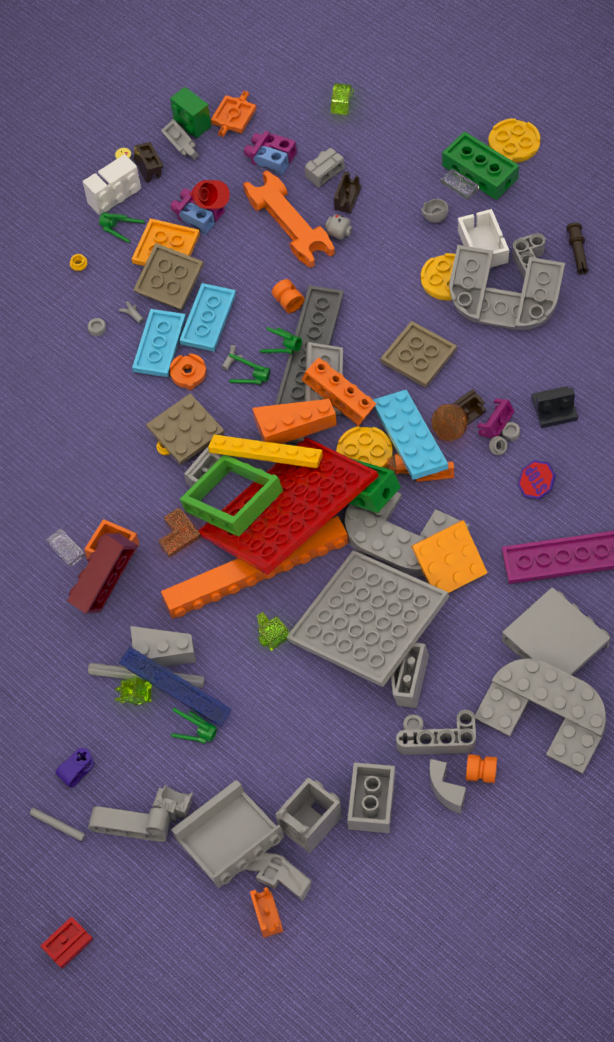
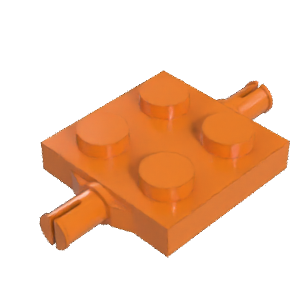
[211,91,256,137]

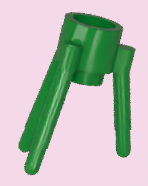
[99,212,145,243]
[260,327,302,354]
[229,353,271,385]
[171,708,217,744]

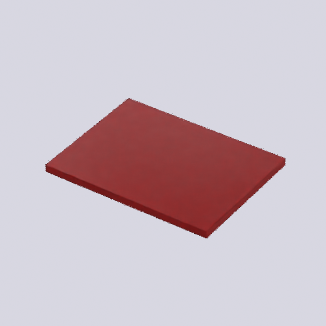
[197,437,379,575]

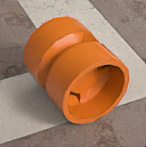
[272,279,305,313]
[466,754,497,783]

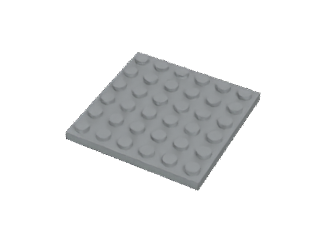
[286,550,449,687]

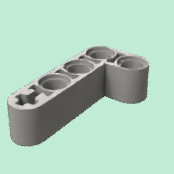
[512,233,546,280]
[396,710,476,755]
[88,807,171,842]

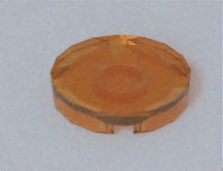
[431,403,468,441]

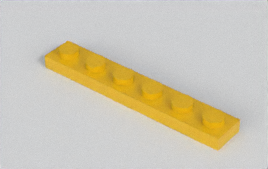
[208,435,323,468]

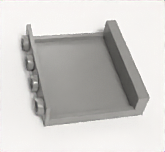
[502,588,610,676]
[171,780,284,888]

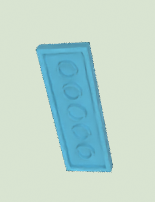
[373,389,448,480]

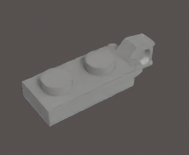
[161,119,199,160]

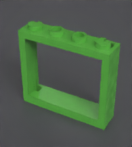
[180,455,283,537]

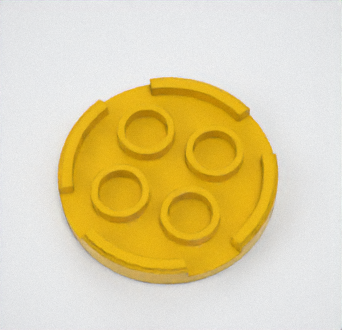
[488,118,540,163]
[421,253,455,301]
[336,426,393,468]

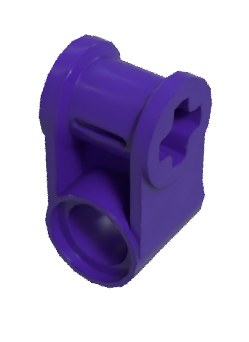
[55,748,94,788]

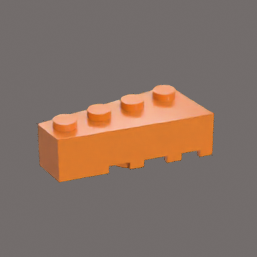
[252,399,337,444]

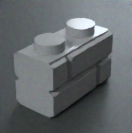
[305,148,345,188]

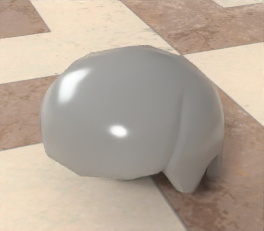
[421,198,449,223]

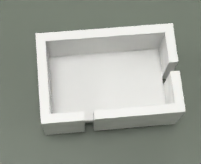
[83,154,141,215]
[458,209,509,268]

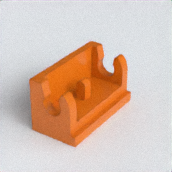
[250,887,284,938]

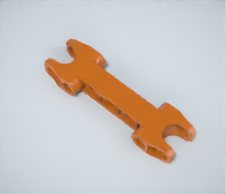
[243,170,335,268]

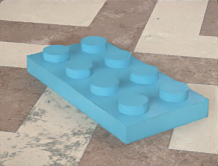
[179,283,236,352]
[132,309,186,377]

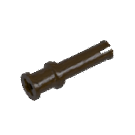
[566,222,589,275]

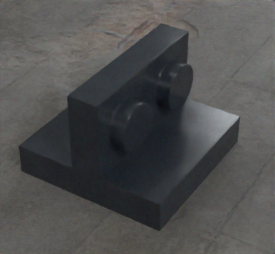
[531,386,578,428]

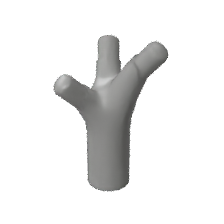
[119,301,144,324]
[221,345,242,370]

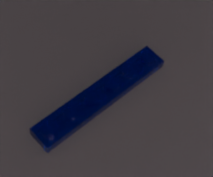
[119,646,232,727]

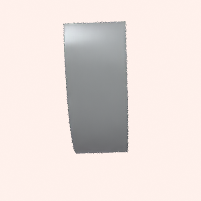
[430,759,466,814]

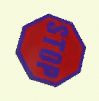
[518,460,556,499]

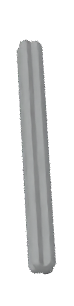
[88,663,205,688]

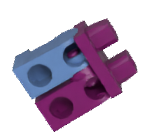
[244,131,297,176]
[170,187,225,234]

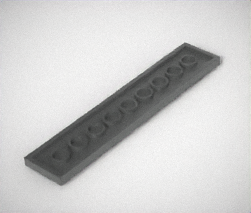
[275,285,344,444]

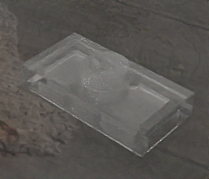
[441,169,479,200]
[46,528,85,567]

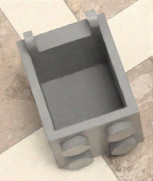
[276,777,342,854]

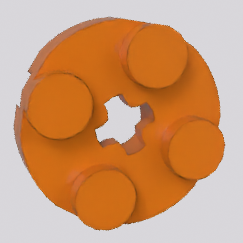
[170,354,207,390]

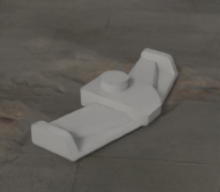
[245,852,312,901]

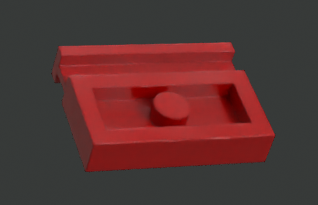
[40,916,93,969]

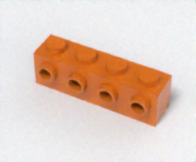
[301,357,377,426]

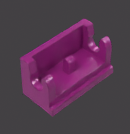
[476,398,514,438]

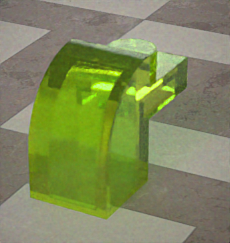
[330,83,354,115]

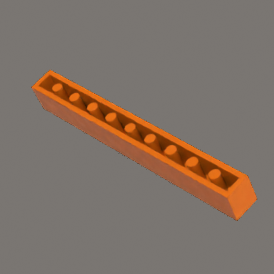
[161,516,348,619]

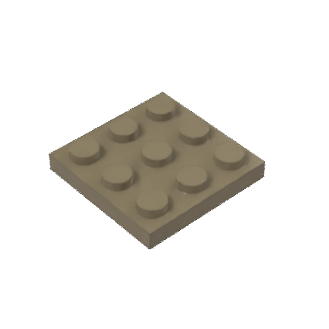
[133,243,204,311]
[380,321,457,388]
[146,393,225,465]

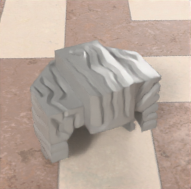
[153,785,193,821]

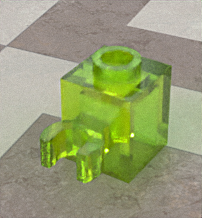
[256,612,289,651]
[115,677,152,705]

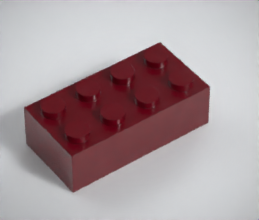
[67,533,138,614]

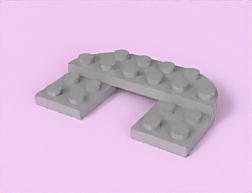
[450,245,565,330]
[345,492,470,577]
[475,659,606,774]

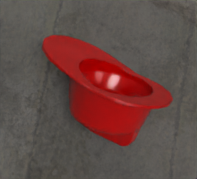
[189,180,230,209]

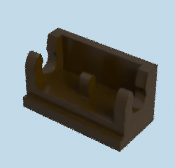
[133,142,164,183]
[333,171,362,214]
[444,389,486,432]

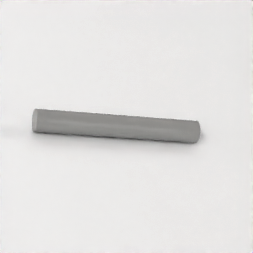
[30,807,86,841]

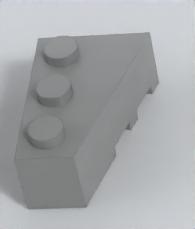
[130,626,196,670]
[391,643,429,708]

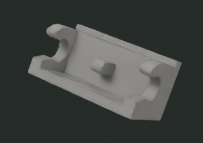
[184,447,221,487]

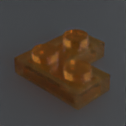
[158,507,201,558]

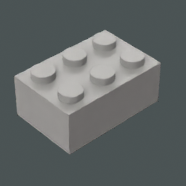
[347,763,396,833]

